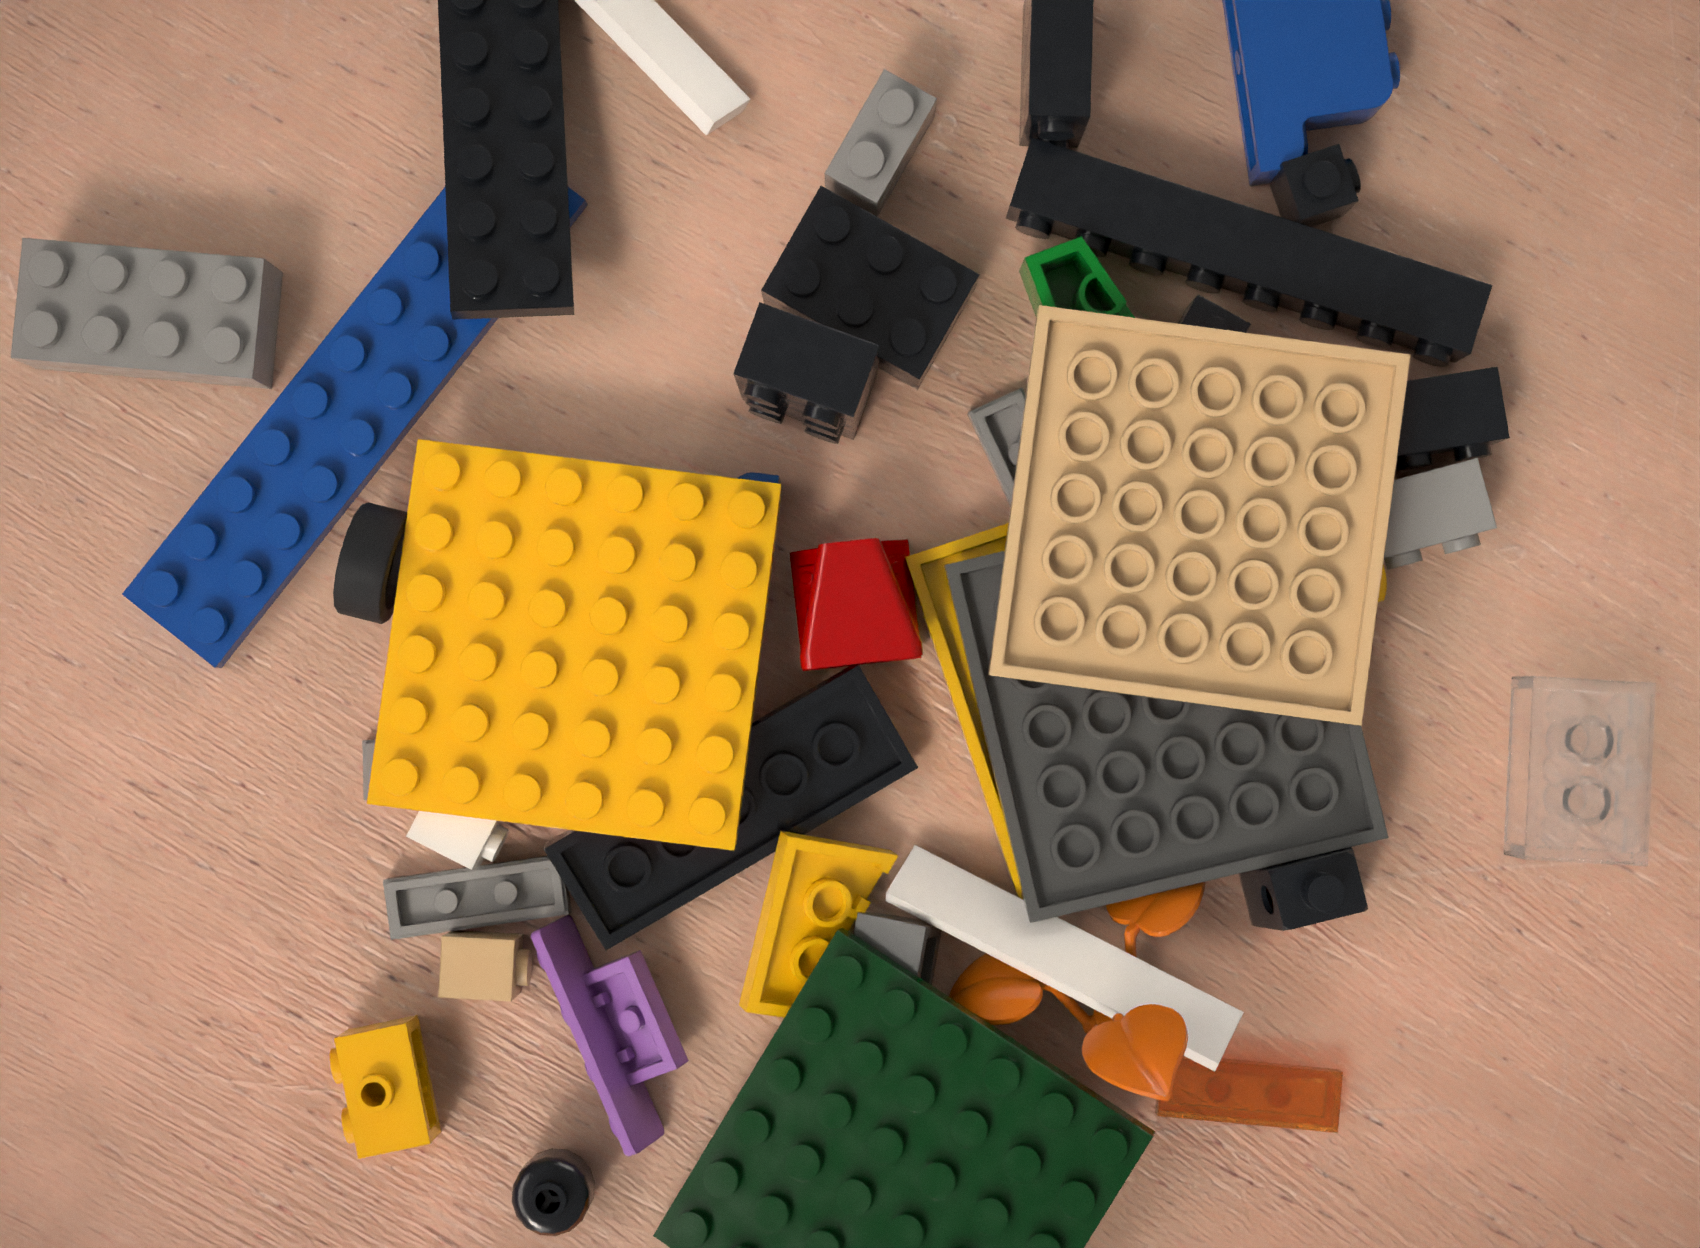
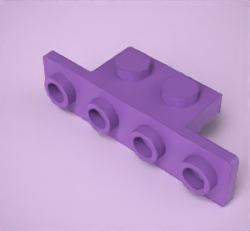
[531,915,689,1157]

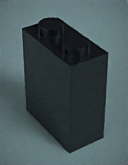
[1019,0,1094,149]

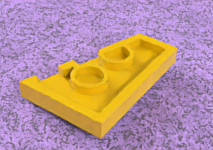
[739,831,899,1018]

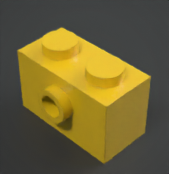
[329,1015,441,1159]

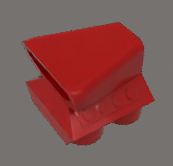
[790,538,923,671]

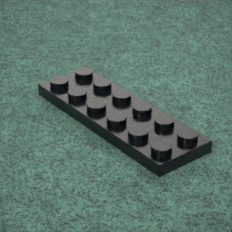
[438,0,575,320]
[544,664,918,950]

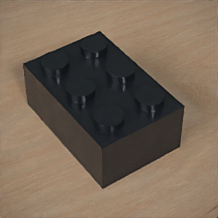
[761,186,980,390]
[733,302,880,444]

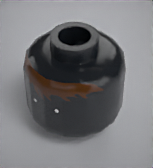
[512,1148,595,1236]

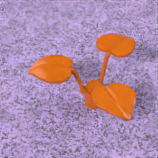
[949,882,1205,1101]

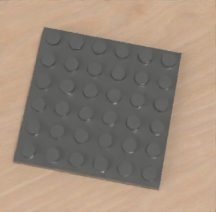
[944,551,1388,923]

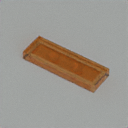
[1155,1056,1343,1133]

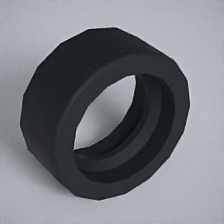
[333,502,407,624]

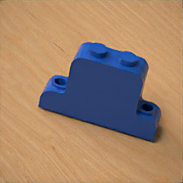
[1222,0,1400,186]

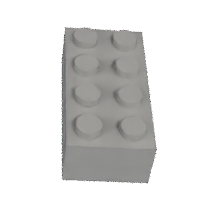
[11,238,283,389]

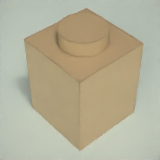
[438,930,533,1001]

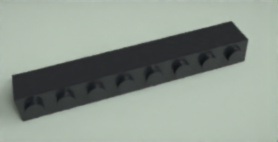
[1006,137,1492,367]

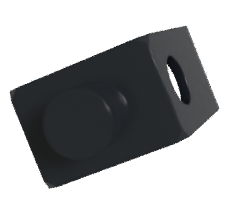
[1239,847,1368,931]

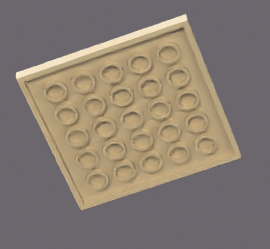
[988,305,1411,726]

